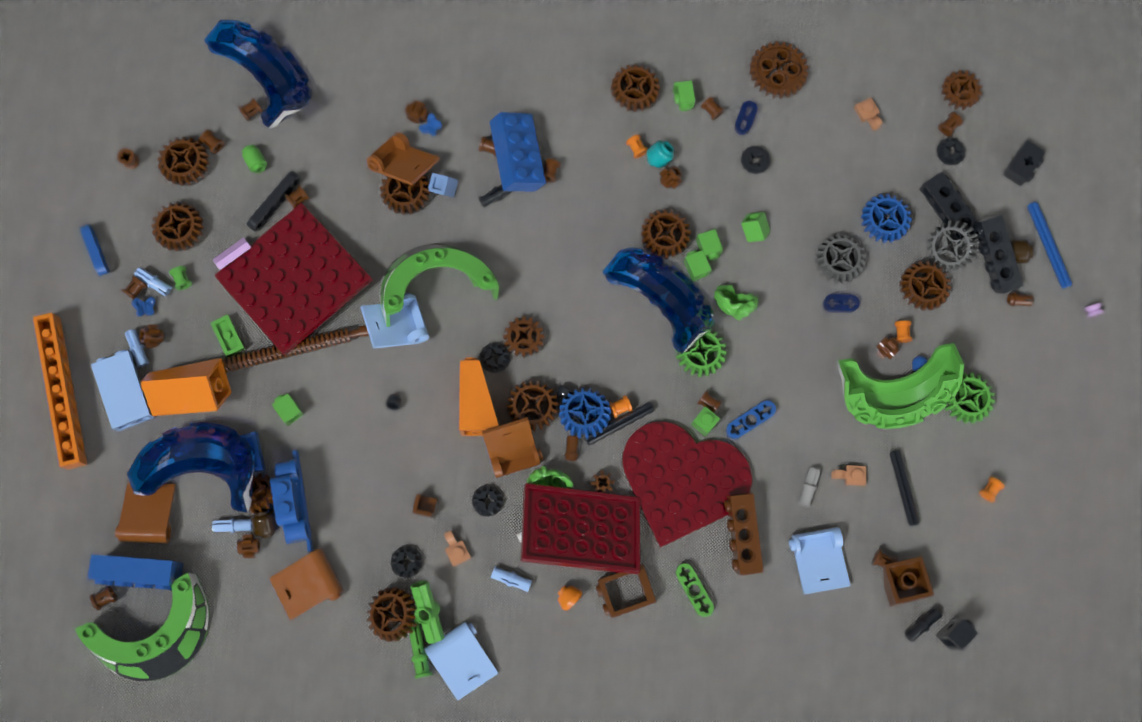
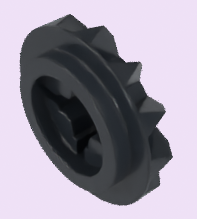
[936,137,966,166]
[740,146,770,175]
[480,342,510,373]
[472,485,503,517]
[390,546,422,578]

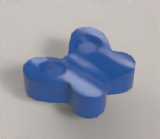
[419,113,443,136]
[131,297,155,317]

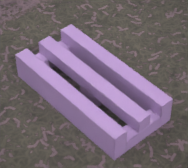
[212,237,251,270]

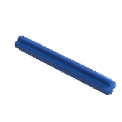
[1027,202,1072,289]

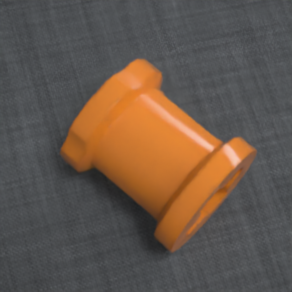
[626,134,648,159]
[894,321,913,343]
[609,395,632,418]
[979,477,1005,503]

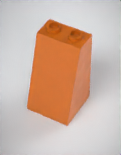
[459,357,499,436]
[141,358,232,416]

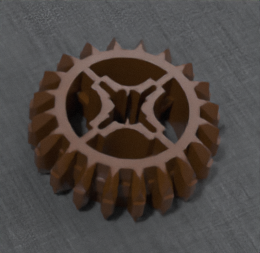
[610,63,660,113]
[157,136,210,187]
[380,176,431,215]
[151,201,204,252]
[640,208,691,259]
[899,261,952,311]
[506,380,559,432]
[366,587,417,642]

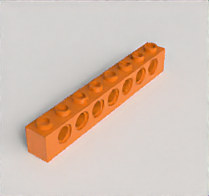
[33,312,88,470]

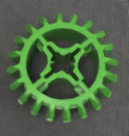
[675,326,727,377]
[945,372,995,424]

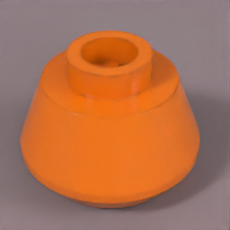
[557,585,582,611]

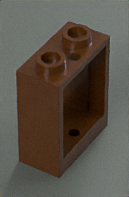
[595,564,657,619]

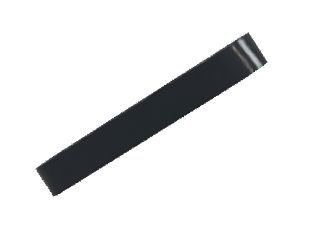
[247,171,301,232]

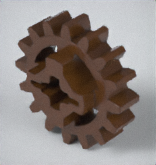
[941,70,982,110]
[503,316,545,358]
[234,474,273,514]

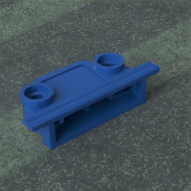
[270,450,314,552]

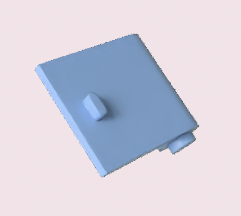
[360,293,429,349]
[789,527,851,595]
[425,622,498,701]

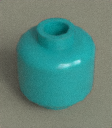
[647,140,674,168]

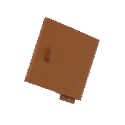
[367,132,440,185]
[482,417,543,478]
[115,482,176,543]
[269,548,344,621]

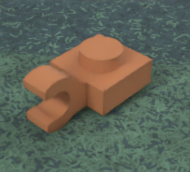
[854,98,883,131]
[831,465,866,487]
[444,530,471,567]

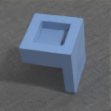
[428,173,458,198]

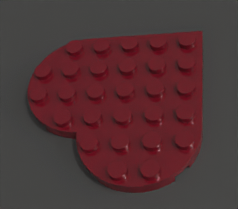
[622,422,752,548]

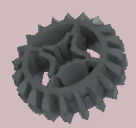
[927,220,980,271]
[815,233,866,284]

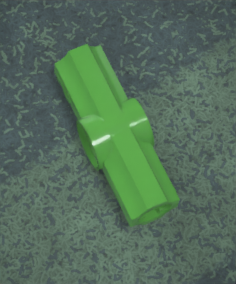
[410,580,444,644]

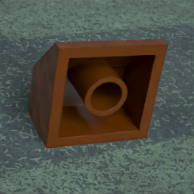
[883,556,934,607]

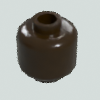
[1010,239,1033,264]
[250,507,279,538]

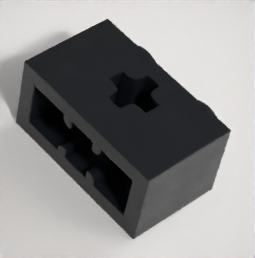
[1002,140,1046,187]
[936,618,979,651]

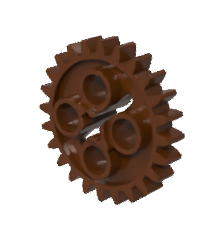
[749,41,809,99]

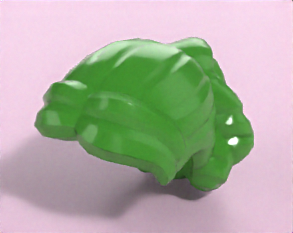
[714,285,758,321]
[527,466,573,489]

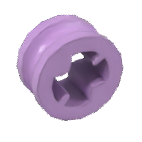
[1084,303,1104,318]

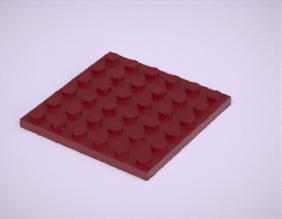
[214,203,373,356]

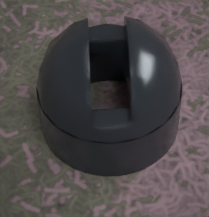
[557,385,573,400]
[385,394,402,411]

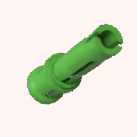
[409,619,432,679]

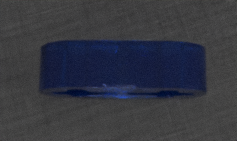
[734,101,758,136]
[822,294,860,313]

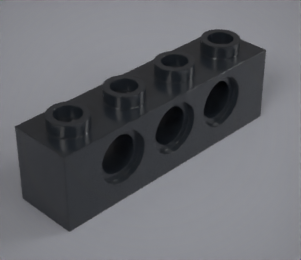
[919,171,978,249]
[973,214,1024,294]

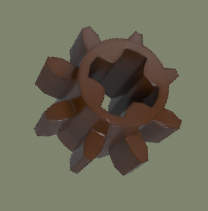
[404,100,428,124]
[659,166,682,189]
[139,324,164,348]
[876,337,899,360]
[590,471,615,493]
[237,534,260,559]

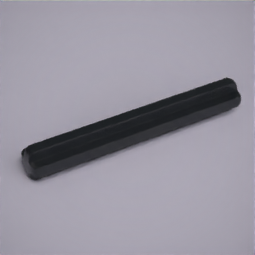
[584,402,655,446]
[889,450,920,527]

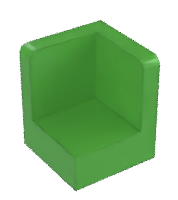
[741,212,770,242]

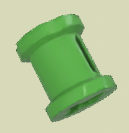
[169,266,192,290]

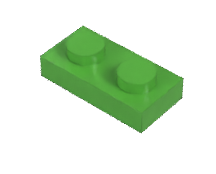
[210,314,245,358]

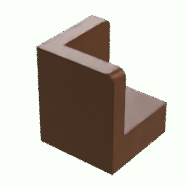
[412,494,438,519]

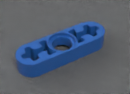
[80,224,110,276]
[726,401,776,440]

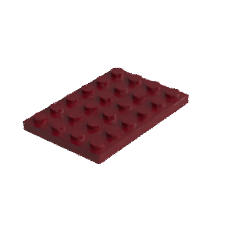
[520,483,640,575]

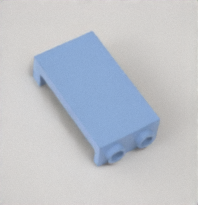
[91,350,155,432]

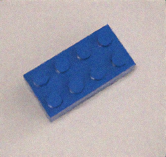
[490,112,546,192]
[87,554,184,590]

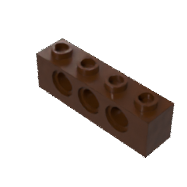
[724,492,764,576]

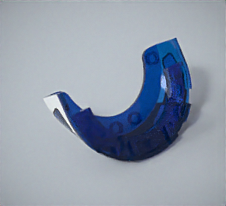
[204,19,312,128]
[602,247,715,353]
[127,422,254,513]

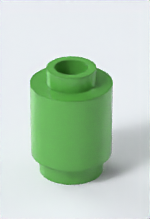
[242,144,267,173]

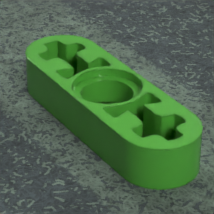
[675,564,714,617]

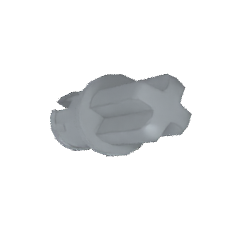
[798,467,820,507]

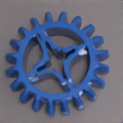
[860,193,912,244]
[559,387,611,439]

